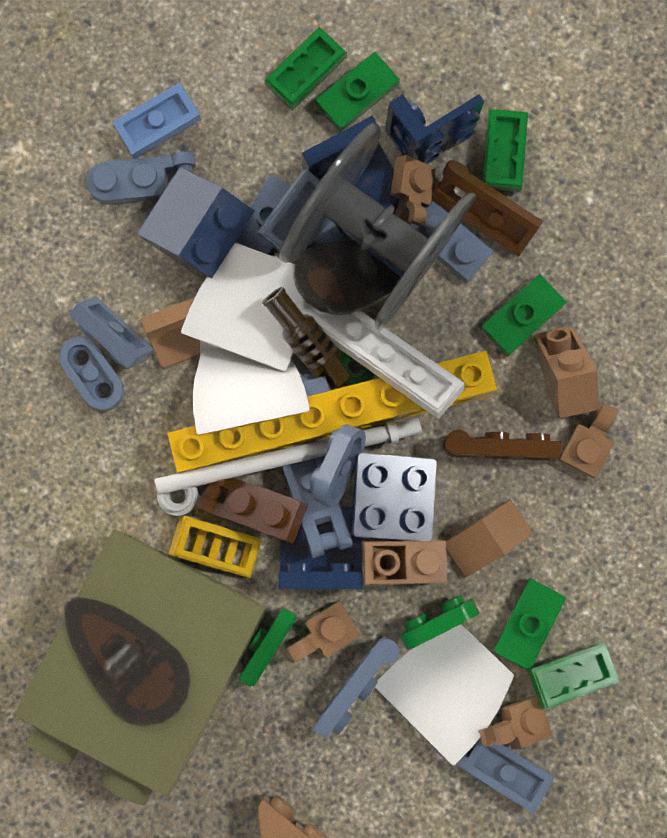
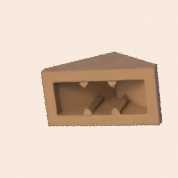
[446,500,533,578]

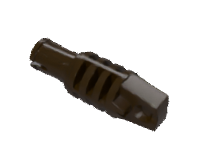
[262,287,350,387]

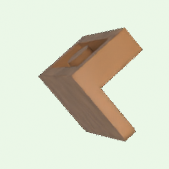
[140,297,200,369]

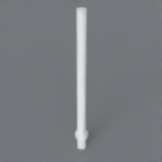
[155,418,422,495]

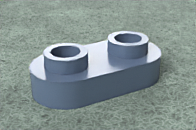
[59,337,125,411]
[310,424,366,507]

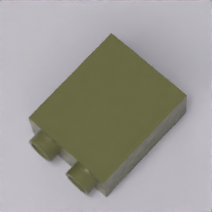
[13,529,269,805]

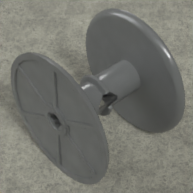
[279,123,477,332]

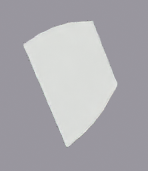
[181,243,304,371]
[193,347,310,435]
[375,624,514,766]

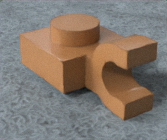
[390,155,436,227]
[558,403,619,478]
[286,601,361,663]
[478,696,553,749]

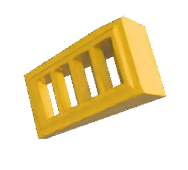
[169,515,262,578]

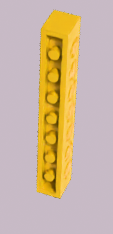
[167,351,497,473]

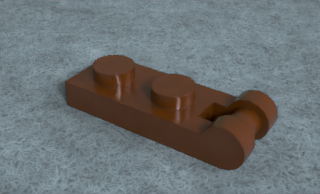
[431,160,543,257]
[443,429,561,461]
[194,478,308,544]

